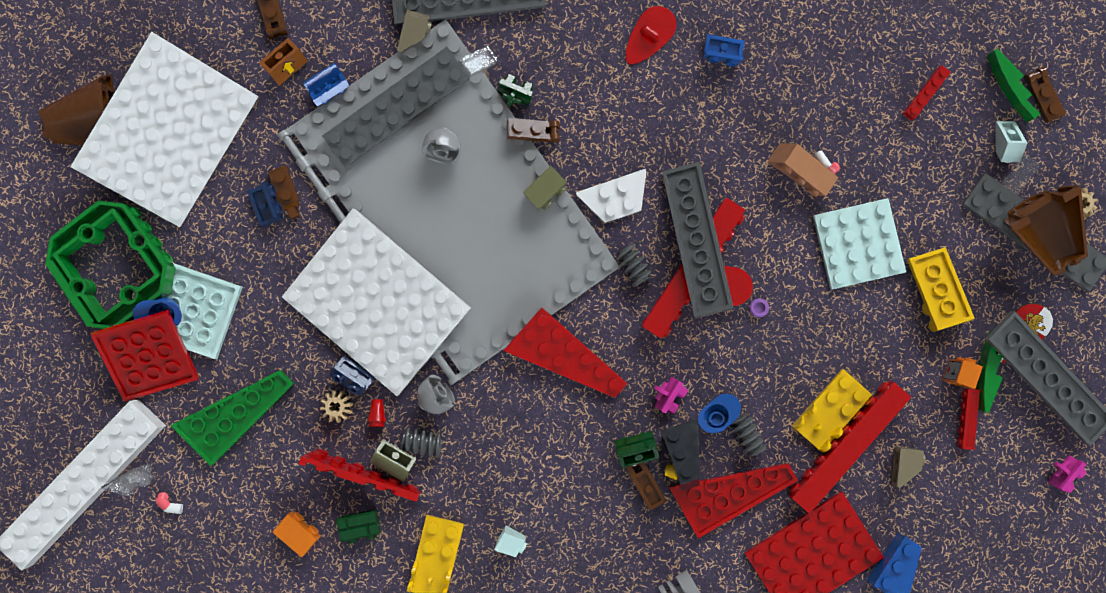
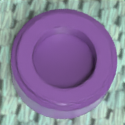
[749,298,769,318]

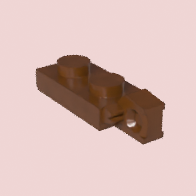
[268,165,300,219]

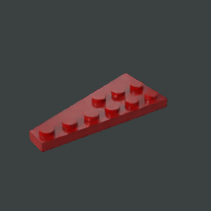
[503,307,628,398]
[298,448,421,502]
[669,463,798,538]

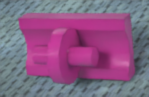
[654,377,688,414]
[1048,455,1087,493]

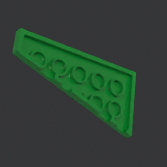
[170,370,295,466]

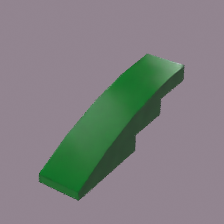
[987,48,1040,122]
[977,333,1003,413]

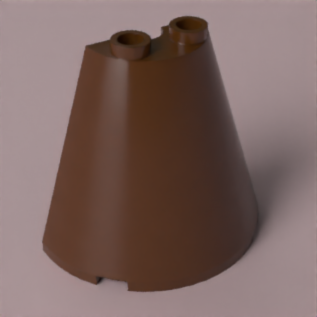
[39,74,115,146]
[1005,185,1088,276]

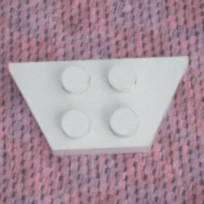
[576,169,646,223]

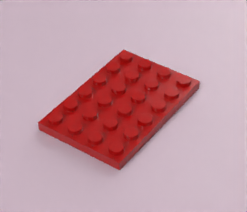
[744,491,884,593]

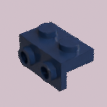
[247,182,283,227]
[330,356,375,397]

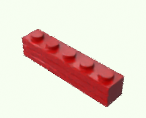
[902,65,951,121]
[957,388,980,450]

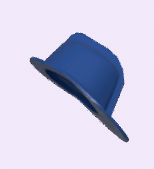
[133,297,182,326]
[698,394,741,433]

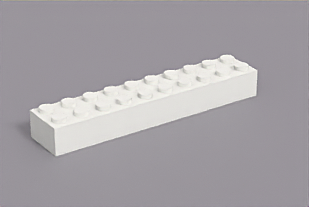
[0,399,166,571]

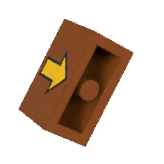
[259,38,308,86]

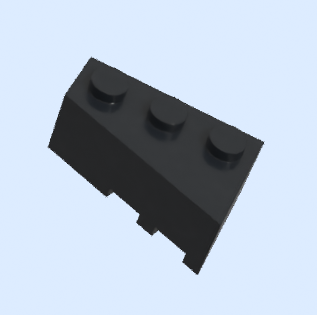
[661,419,700,491]

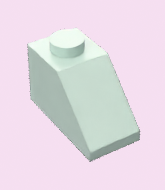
[996,121,1027,163]
[494,525,527,557]

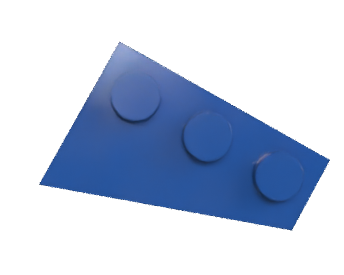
[867,532,922,593]

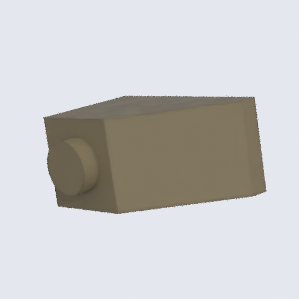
[397,10,432,52]
[891,446,926,488]

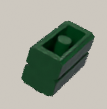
[615,431,659,468]
[336,509,381,544]

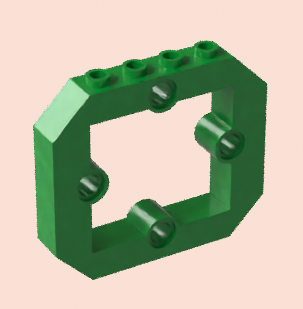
[45,200,176,329]

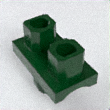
[498,74,533,107]

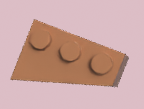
[767,143,839,197]

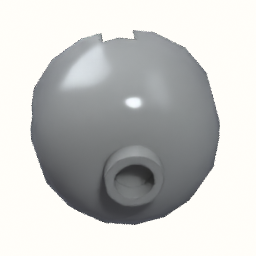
[421,127,461,163]
[417,375,455,414]

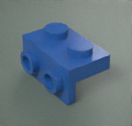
[702,34,745,66]
[303,63,349,106]

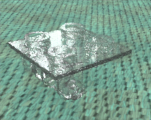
[101,464,157,496]

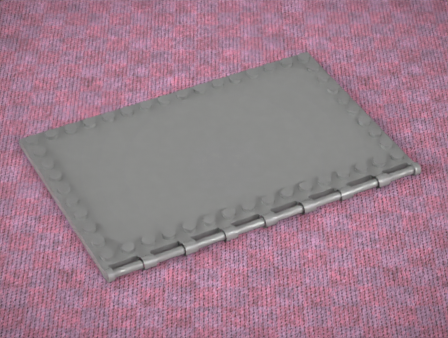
[277,19,620,385]

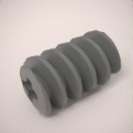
[616,243,653,287]
[730,413,767,457]
[401,427,443,458]

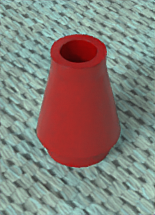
[367,399,386,427]

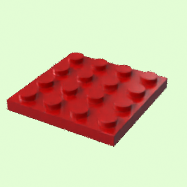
[91,310,199,402]

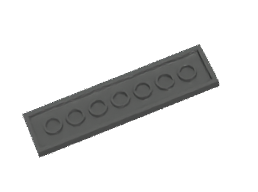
[392,0,546,26]
[322,47,470,168]
[662,162,734,318]
[961,173,1106,292]
[985,311,1106,446]

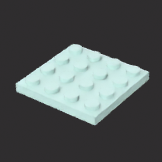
[813,198,906,290]
[167,263,243,359]

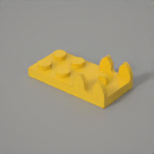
[907,247,975,332]
[792,369,872,452]
[407,515,464,593]

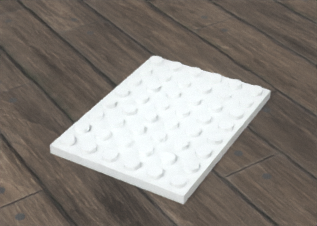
[71,32,258,227]
[282,208,471,396]

